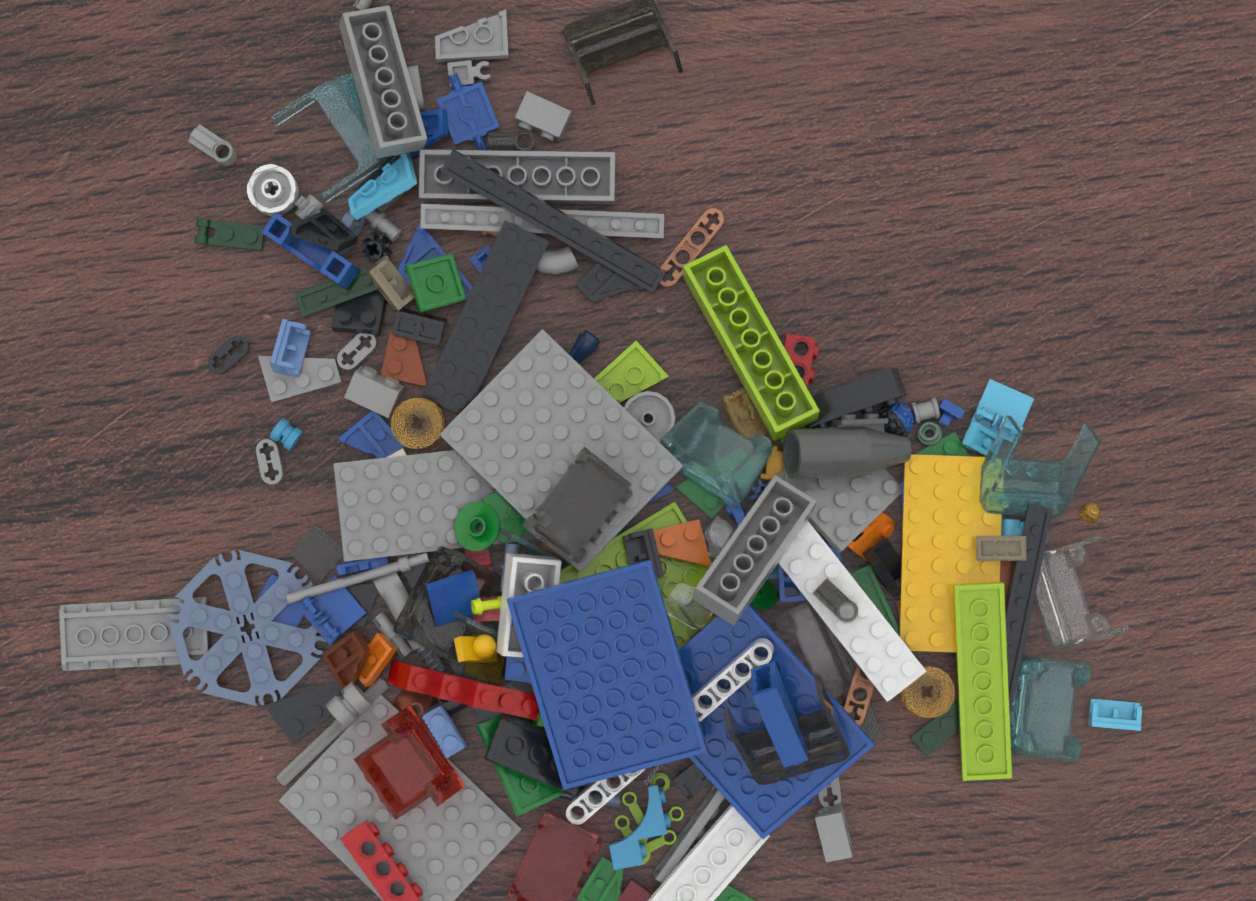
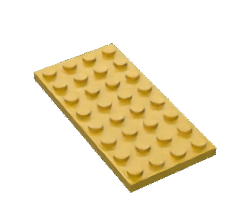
[899,454,1003,652]

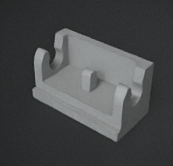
[815,803,853,862]

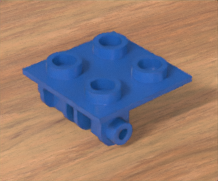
[298,576,366,645]

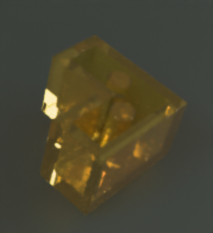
[720,388,770,446]

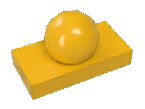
[454,634,498,663]

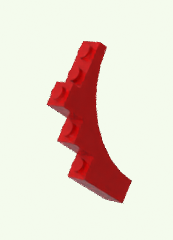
[387,659,539,720]

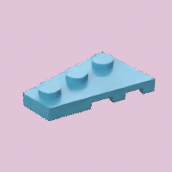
[348,153,418,220]

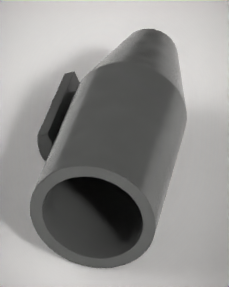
[783,414,911,479]

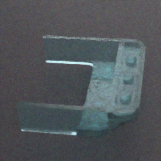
[270,72,398,202]
[979,416,1101,518]

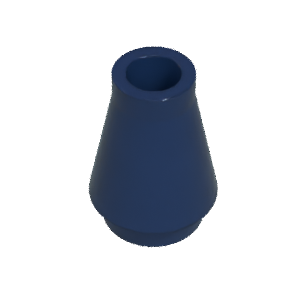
[569,329,601,364]

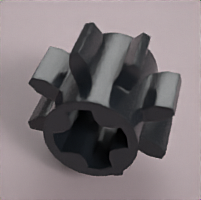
[362,231,393,261]

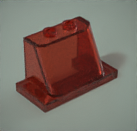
[354,705,465,820]

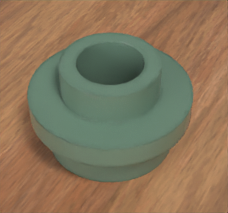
[917,422,942,446]

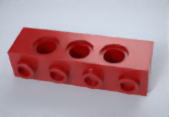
[340,819,424,901]

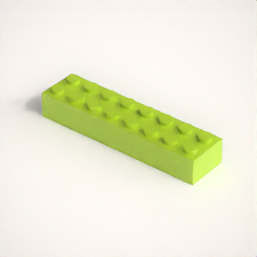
[683,245,820,441]

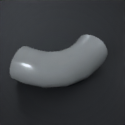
[536,246,578,275]

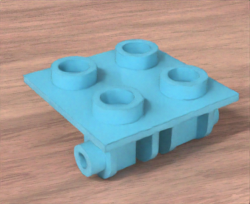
[970,379,1034,443]

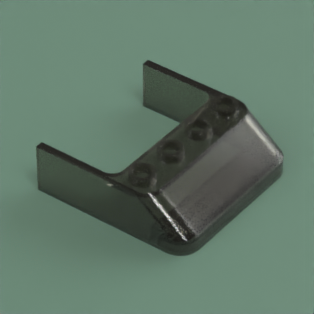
[563,0,683,106]
[723,677,850,785]

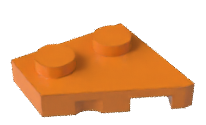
[847,513,897,563]
[653,519,711,566]

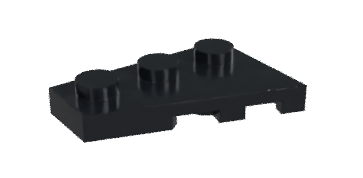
[265,681,342,744]

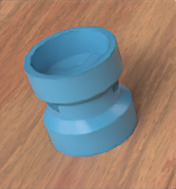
[270,418,303,451]

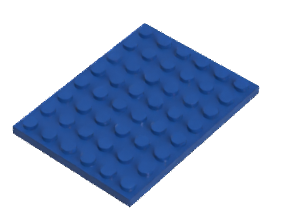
[507,559,708,790]
[678,604,875,839]

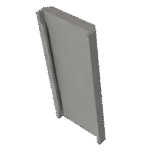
[59,597,209,671]

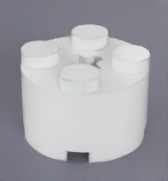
[247,164,299,216]

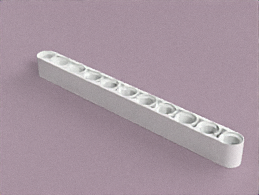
[566,638,774,825]

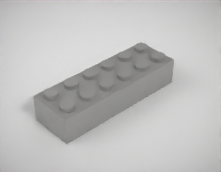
[339,5,427,159]
[692,475,817,626]

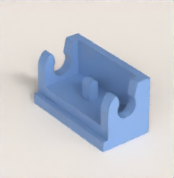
[270,319,311,377]

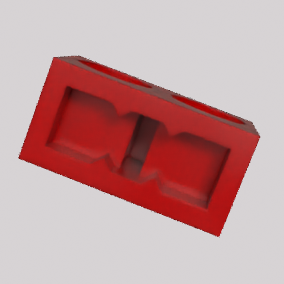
[784,334,819,387]

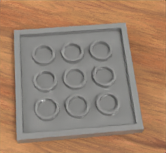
[778,419,901,553]

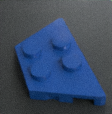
[398,224,473,301]

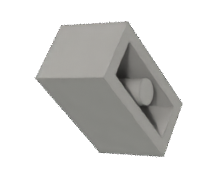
[515,91,572,142]
[344,366,404,418]

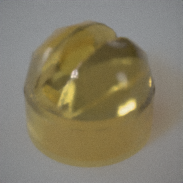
[1079,503,1101,524]

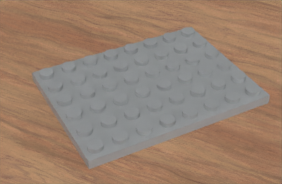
[439,329,683,572]
[279,694,522,901]

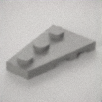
[435,10,509,62]
[258,356,342,403]

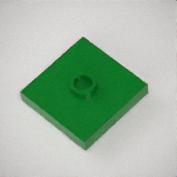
[405,253,467,313]
[481,491,535,543]

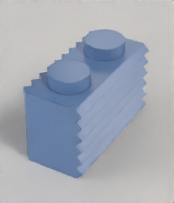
[421,701,467,758]

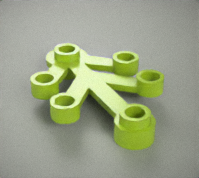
[615,772,684,866]

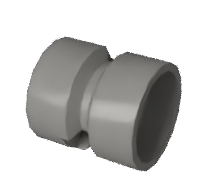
[326,682,372,728]

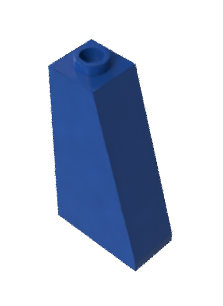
[751,661,808,768]

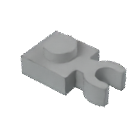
[447,60,491,88]

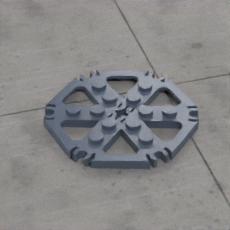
[168,550,326,706]

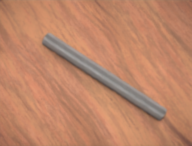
[276,678,389,786]

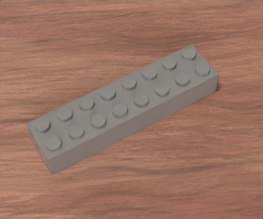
[419,150,615,205]

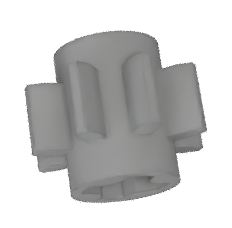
[294,194,324,220]

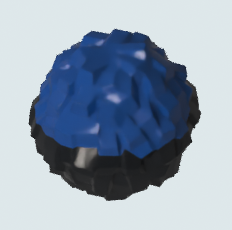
[877,403,914,437]

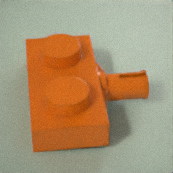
[358,633,398,687]

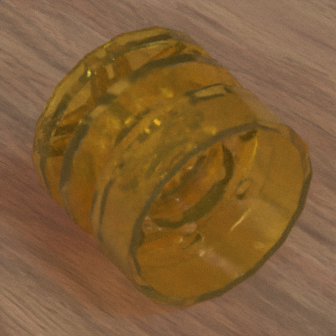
[391,397,445,449]
[900,666,955,718]

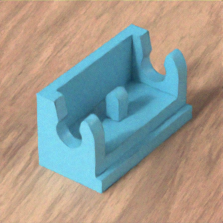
[1088,698,1142,731]

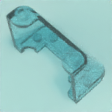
[660,401,772,508]
[1010,655,1091,762]

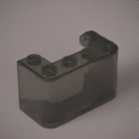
[522,447,633,564]

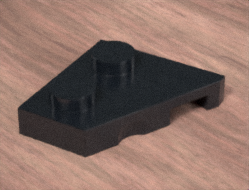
[289,210,357,252]

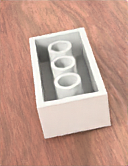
[496,553,561,657]

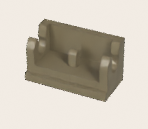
[364,255,414,311]

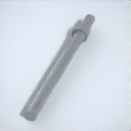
[286,552,430,604]

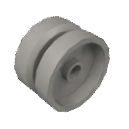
[624,391,675,443]

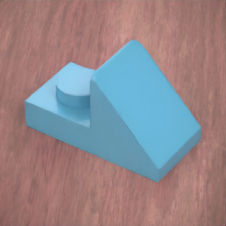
[962,421,1006,457]

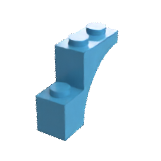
[609,784,671,870]

